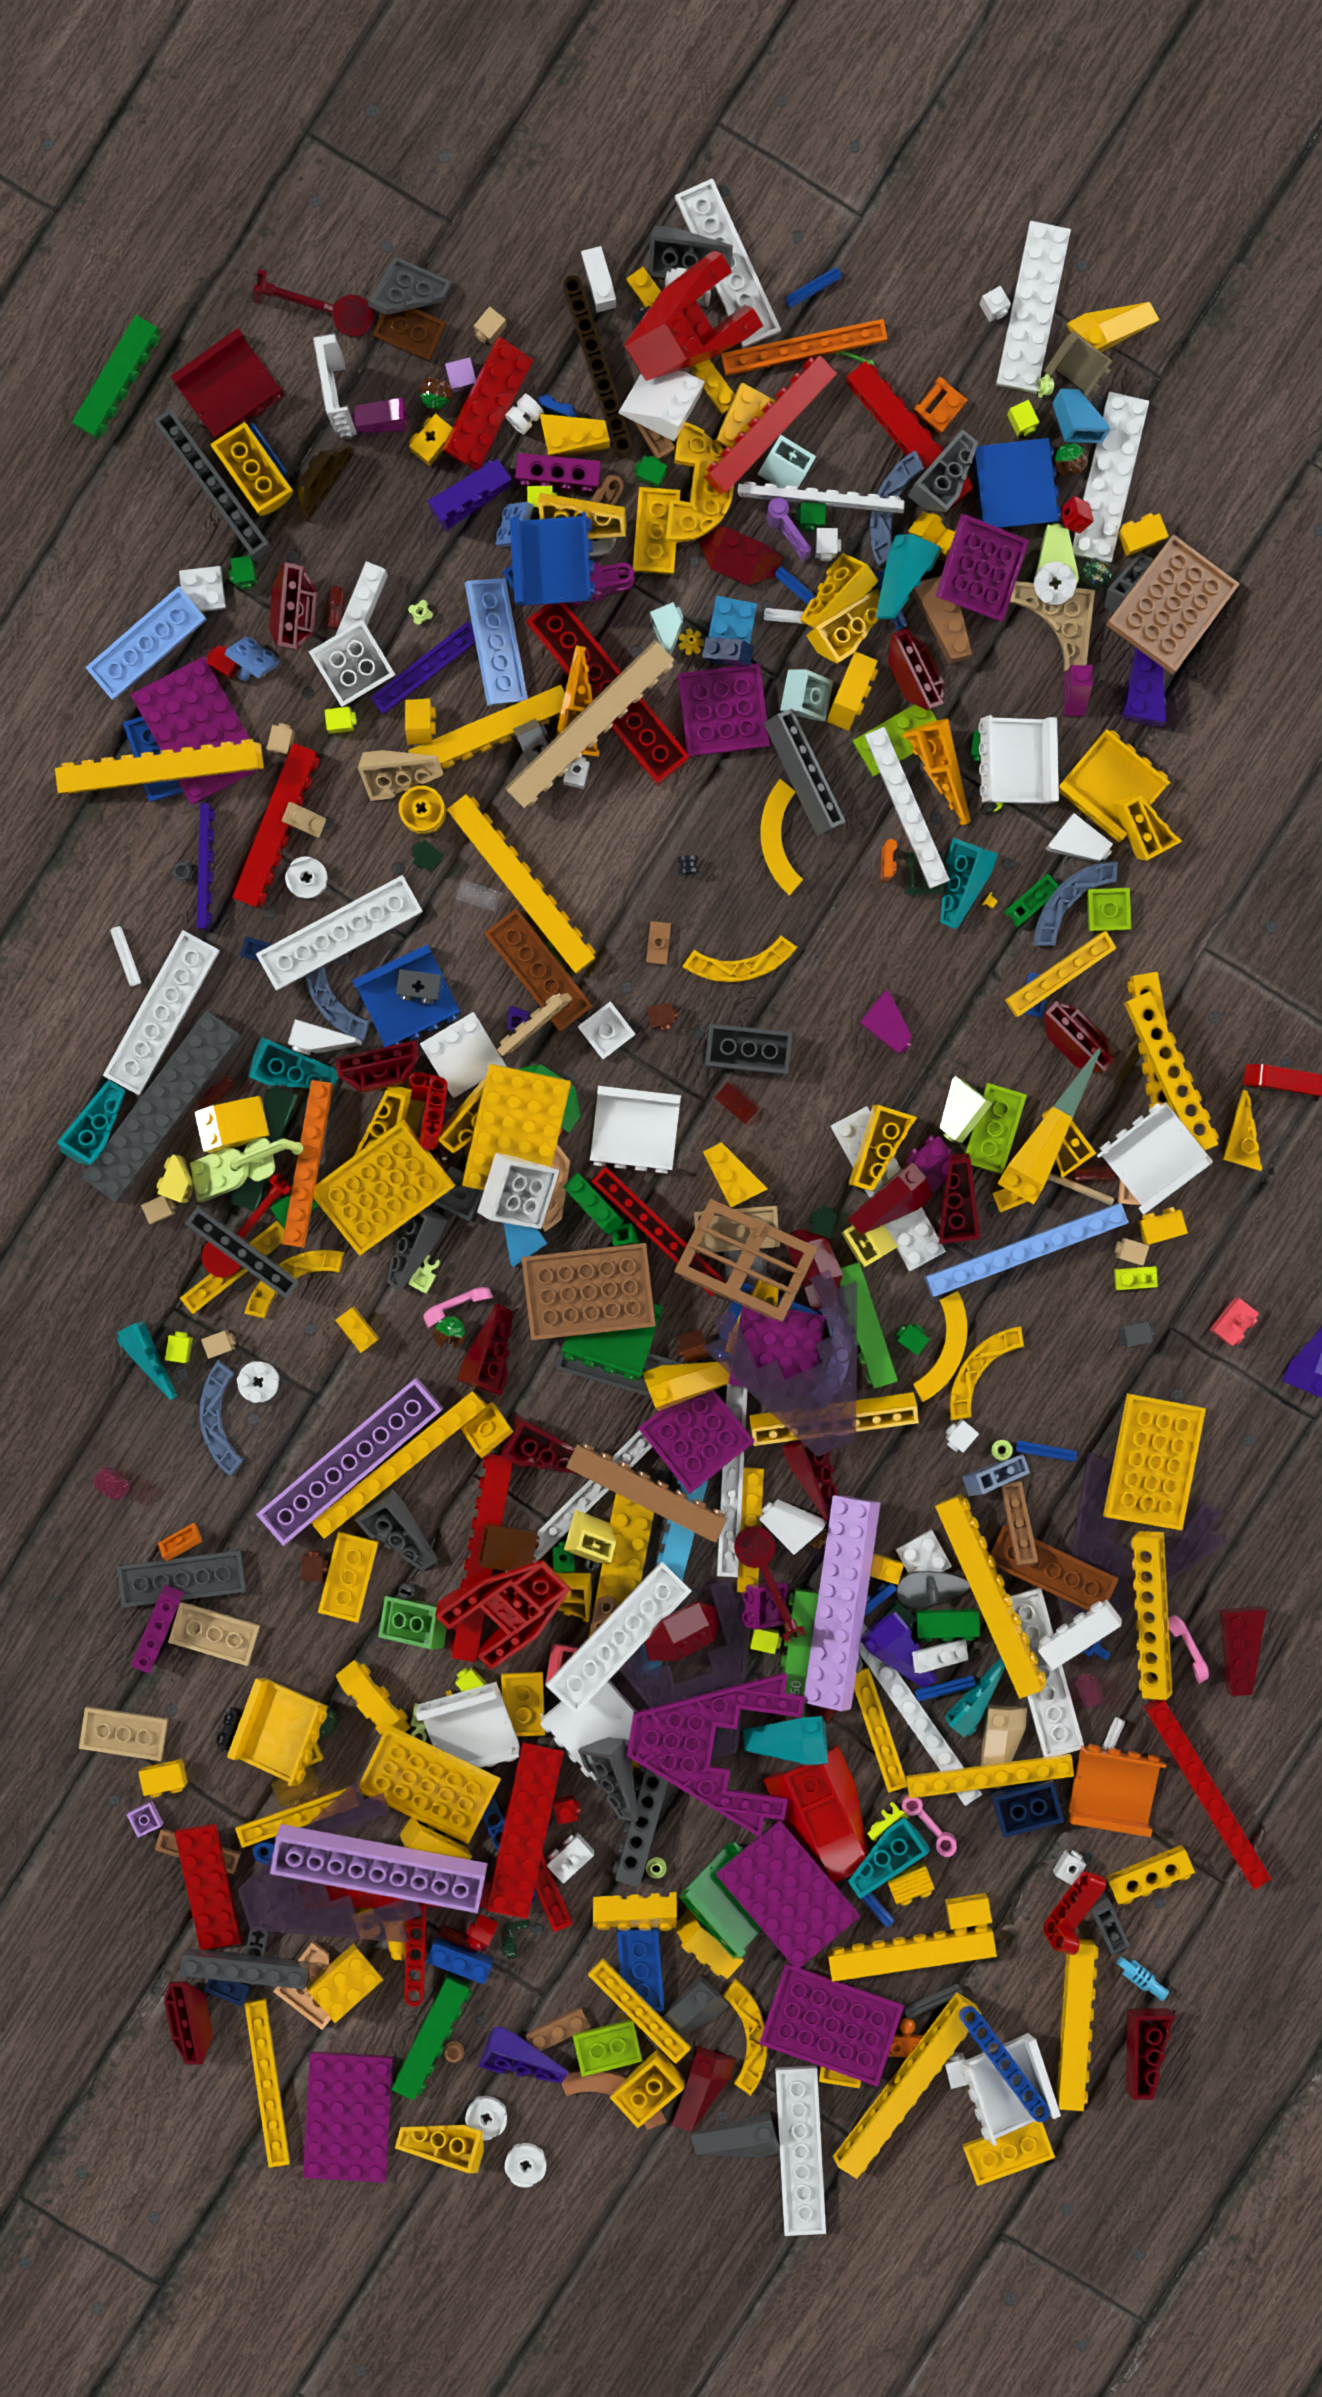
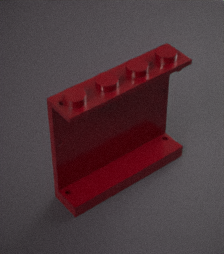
[170,328,285,440]

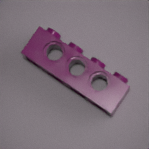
[515,453,601,494]
[131,1585,184,1674]

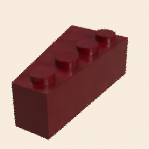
[938,1153,980,1244]
[1126,2008,1175,2100]

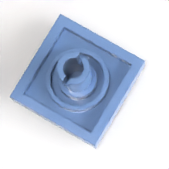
[495,502,534,547]
[225,636,280,681]

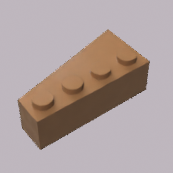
[911,576,972,664]

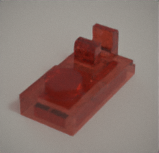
[714,1082,758,1125]

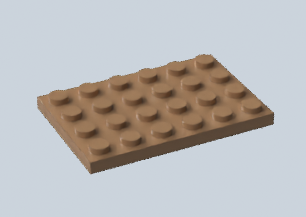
[1106,534,1240,675]
[521,1243,656,1340]

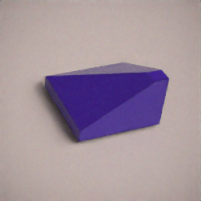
[507,1006,529,1031]

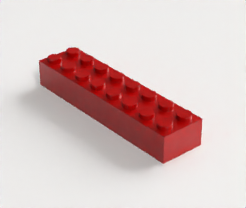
[486,1741,564,1919]

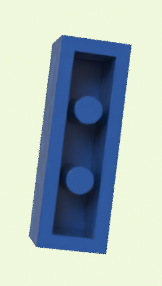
[426,1936,493,1984]

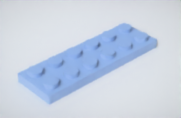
[465,578,528,706]
[85,586,207,700]

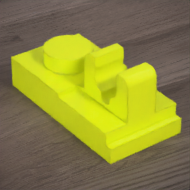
[1114,1266,1158,1290]
[867,1802,909,1843]

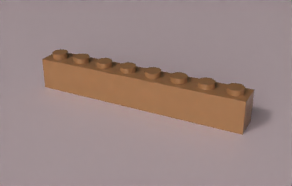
[566,1443,728,1543]

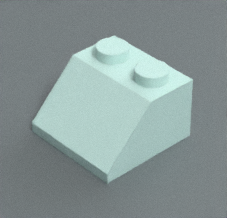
[650,602,684,655]
[780,669,833,721]

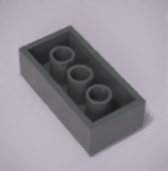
[705,1024,793,1075]

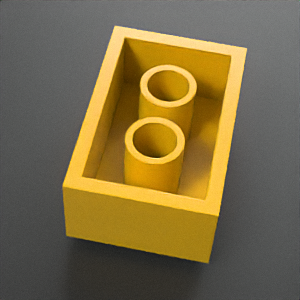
[306,1943,383,2023]

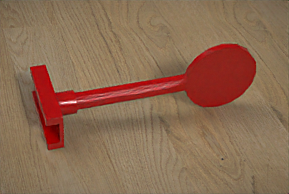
[202,1173,293,1278]

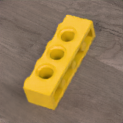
[1105,1845,1195,1905]

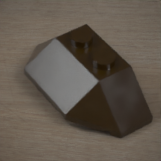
[297,446,355,522]

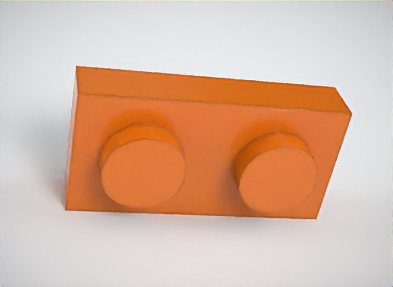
[158,1523,202,1562]

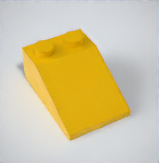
[195,1096,270,1153]
[610,2049,686,2128]

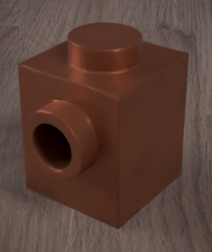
[647,1002,678,1031]
[676,1329,710,1364]
[301,1550,329,1582]

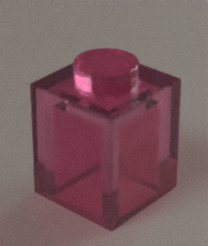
[1074,1674,1105,1709]

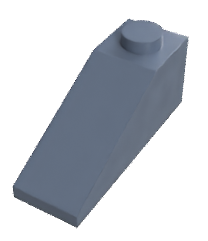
[962,1454,1030,1496]

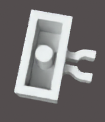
[546,1832,594,1884]

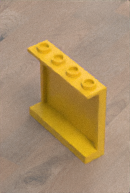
[1058,729,1171,842]
[227,1678,328,1786]

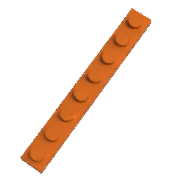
[721,319,888,376]
[282,1080,334,1248]

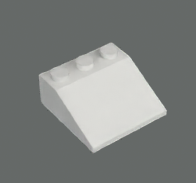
[619,371,705,441]
[309,619,395,707]
[420,1012,507,1098]
[288,1020,363,1056]
[477,1153,559,1229]

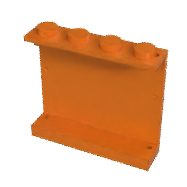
[1066,1744,1166,1837]

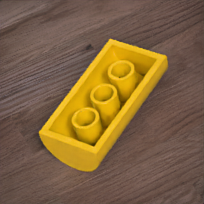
[210,422,293,516]

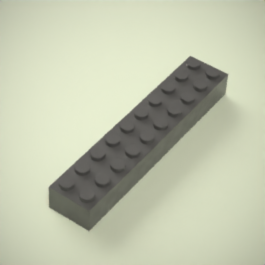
[82,1010,243,1202]

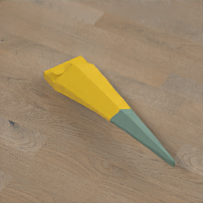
[997,1049,1101,1205]

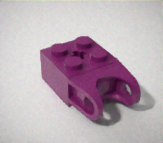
[566,563,634,607]

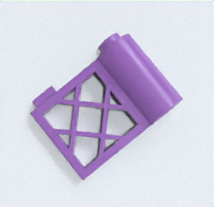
[767,498,811,563]

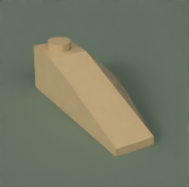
[358,750,443,801]
[981,1704,1027,1789]

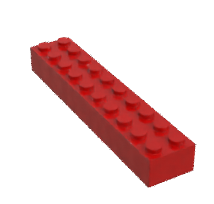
[526,603,690,787]

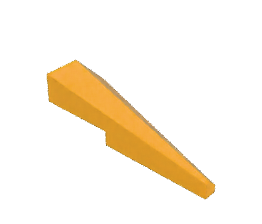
[555,645,600,757]
[902,719,971,825]

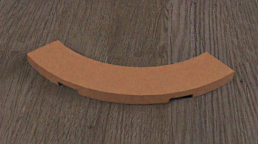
[562,2069,667,2130]

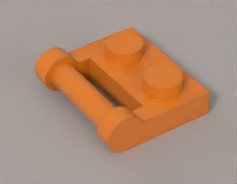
[913,377,968,434]
[881,839,897,882]

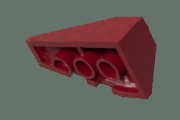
[782,1436,838,1521]

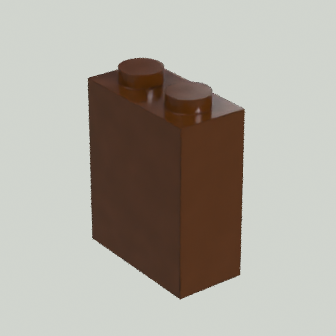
[478,1522,540,1571]

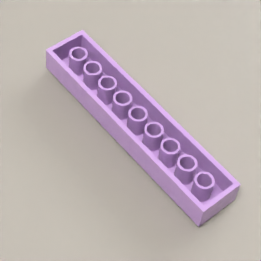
[256,1377,444,1546]
[804,1495,881,1711]
[270,1824,487,1913]

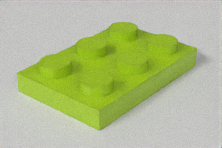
[572,2019,642,2077]

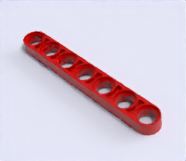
[405,1900,427,2007]

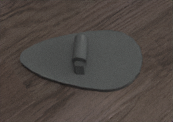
[896,1571,970,1608]

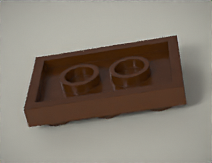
[372,308,447,363]

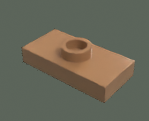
[646,921,671,965]

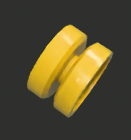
[399,786,446,835]

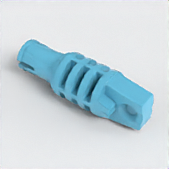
[1116,1957,1169,2001]

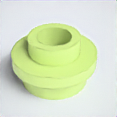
[992,1440,1013,1461]
[646,1857,667,1878]

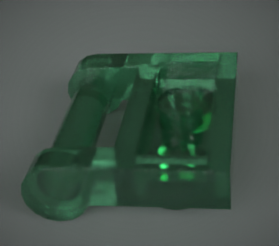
[904,852,943,895]

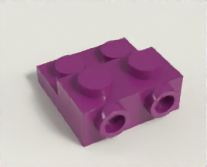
[904,1135,952,1192]
[742,1582,787,1630]

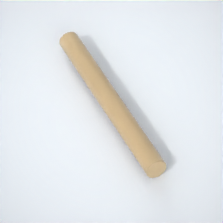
[1048,1172,1114,1205]

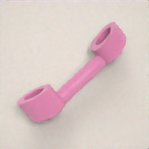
[423,1287,494,1329]
[1168,1615,1209,1684]
[902,1795,957,1857]

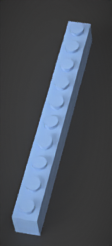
[924,1203,1129,1297]

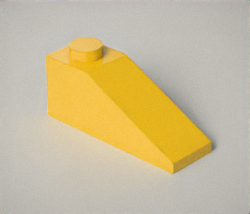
[870,1553,904,1585]

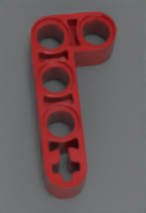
[1243,1064,1322,1097]
[406,1072,448,1150]
[1043,1871,1106,1955]

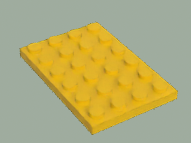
[462,1063,571,1190]
[313,1119,455,1256]
[1103,1393,1206,1530]
[356,1724,501,1844]

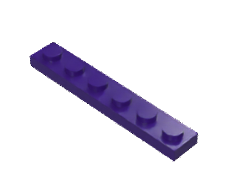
[370,621,476,715]
[197,803,215,930]

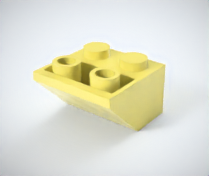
[157,1155,194,1203]
[841,1225,898,1268]
[564,1510,616,1563]

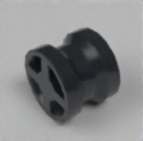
[677,855,699,875]

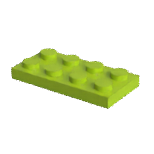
[852,704,937,777]
[965,1083,1027,1174]

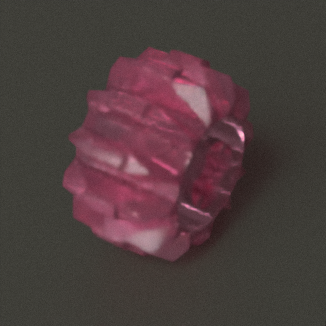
[93,1467,130,1501]

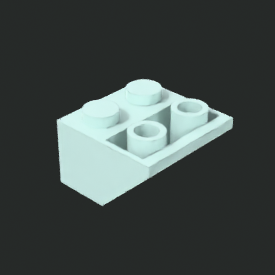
[757,435,816,488]

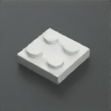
[179,566,226,612]
[578,1001,636,1060]
[895,1529,952,1573]

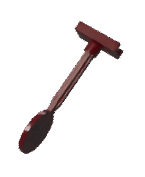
[253,269,373,337]
[734,1526,807,1644]

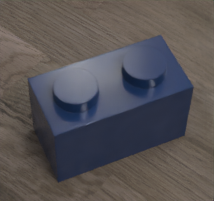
[702,637,754,667]

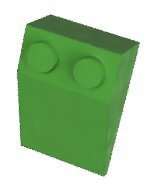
[378,1596,447,1649]

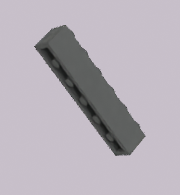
[763,709,846,836]
[185,1205,299,1299]
[180,1948,310,1989]

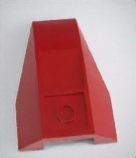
[763,1745,868,1884]

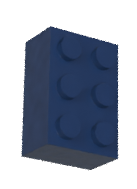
[990,1779,1064,1838]

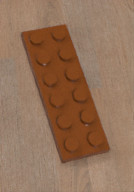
[484,908,593,1032]
[990,1524,1119,1611]

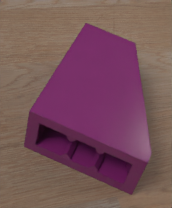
[351,398,407,433]
[1063,665,1092,716]
[859,990,912,1054]

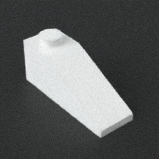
[581,246,616,313]

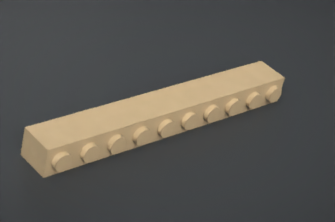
[506,640,674,808]

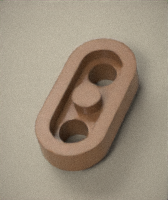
[591,475,623,505]
[590,1595,617,1633]

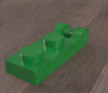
[1004,874,1059,927]

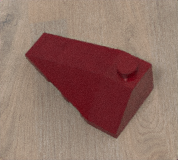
[847,1162,932,1235]
[457,1304,513,1396]
[501,1414,578,1474]
[672,2046,736,2132]

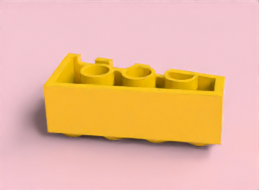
[538,493,627,539]
[438,1076,486,1153]
[354,1086,412,1156]
[848,1105,917,1191]
[593,1892,677,1931]

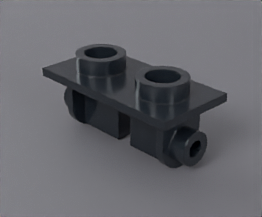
[216,1707,244,1752]

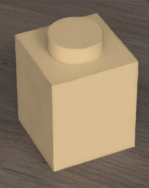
[474,306,507,345]
[267,723,295,757]
[141,1196,176,1224]
[1115,1238,1149,1266]
[201,1330,236,1359]

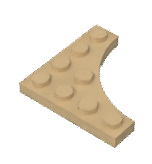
[1009,581,1095,672]

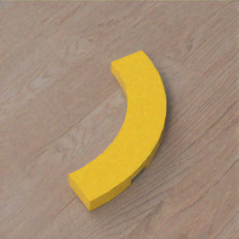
[760,779,803,896]
[682,935,797,982]
[244,1250,345,1318]
[913,1291,967,1402]
[950,1326,1024,1420]
[722,1979,768,2096]

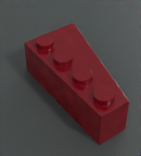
[1220,1606,1266,1696]

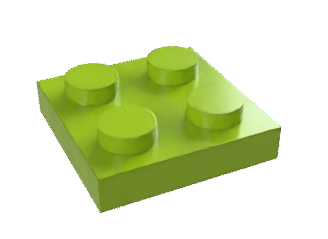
[1087,888,1131,932]

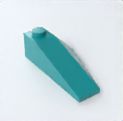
[876,534,941,619]
[940,838,998,929]
[248,1037,339,1089]
[57,1080,126,1166]
[117,1321,178,1400]
[944,1658,1005,1738]
[743,1716,828,1766]
[848,1817,931,1899]

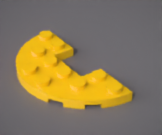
[664,422,734,543]

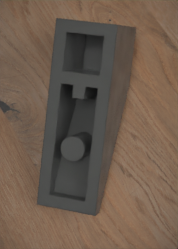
[1105,552,1154,612]
[1090,1891,1130,1955]

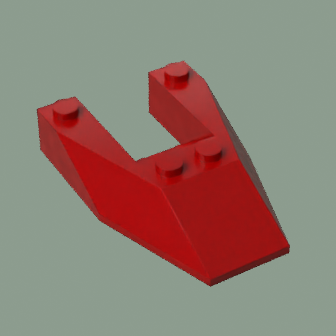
[624,250,764,381]
[435,1560,571,1670]

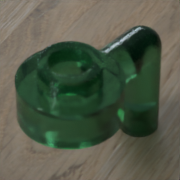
[502,1919,529,1959]

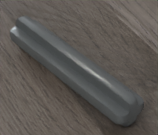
[904,1984,962,2019]

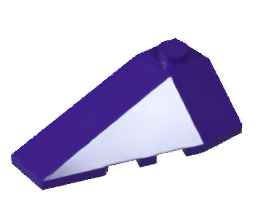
[1282,1327,1322,1398]
[861,1612,937,1688]
[478,2026,568,2084]

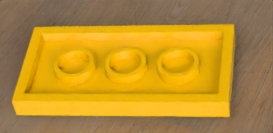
[633,487,680,575]
[318,1531,379,1623]
[962,2121,1055,2186]

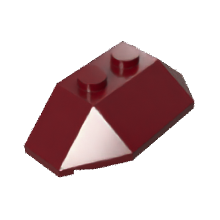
[699,526,783,586]
[269,562,317,650]
[888,629,944,710]
[1043,1001,1115,1073]
[335,1040,419,1093]
[784,1229,843,1312]
[644,1601,720,1661]
[164,1981,213,2065]

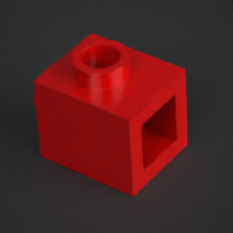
[1060,496,1094,534]
[207,645,240,679]
[553,1794,581,1825]
[466,1914,499,1951]

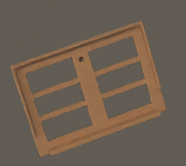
[674,1199,818,1322]

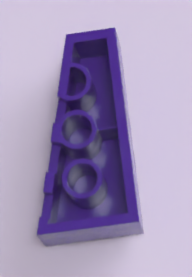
[428,459,513,532]
[1121,647,1166,727]

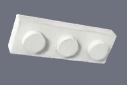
[912,1639,969,1673]

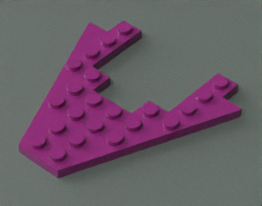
[626,1673,805,1837]

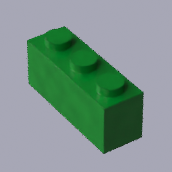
[563,1173,624,1235]
[915,1608,980,1642]

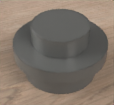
[172,861,193,882]

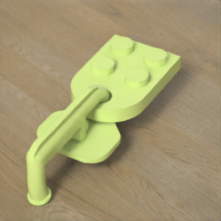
[189,1138,303,1203]

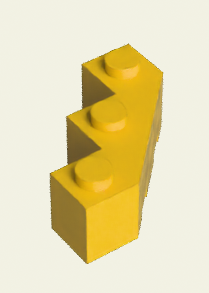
[908,511,956,563]
[335,1660,411,1736]

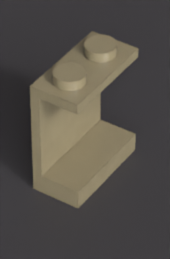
[1044,331,1113,398]

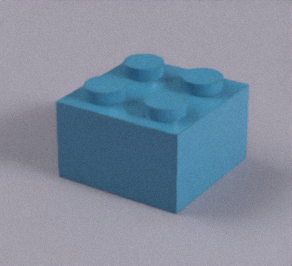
[709,596,757,644]

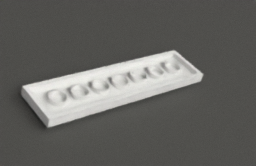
[675,178,781,349]
[996,221,1071,394]
[1072,392,1149,564]
[256,875,423,991]
[103,930,220,1096]
[830,1106,946,1272]
[545,1562,691,1714]
[1010,1588,1084,1757]
[775,2065,826,2236]

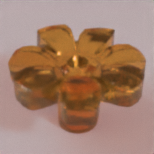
[809,1524,828,1549]

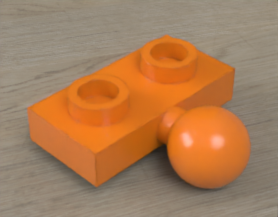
[888,2017,924,2057]

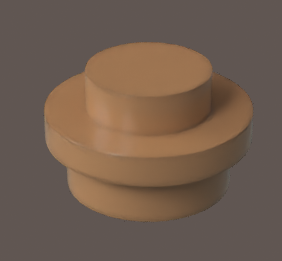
[443,2041,464,2063]

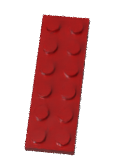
[442,337,533,471]
[174,1823,242,1950]

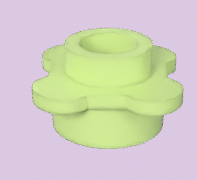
[1037,374,1054,398]
[408,600,433,625]

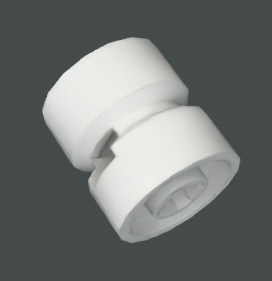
[505,394,544,435]

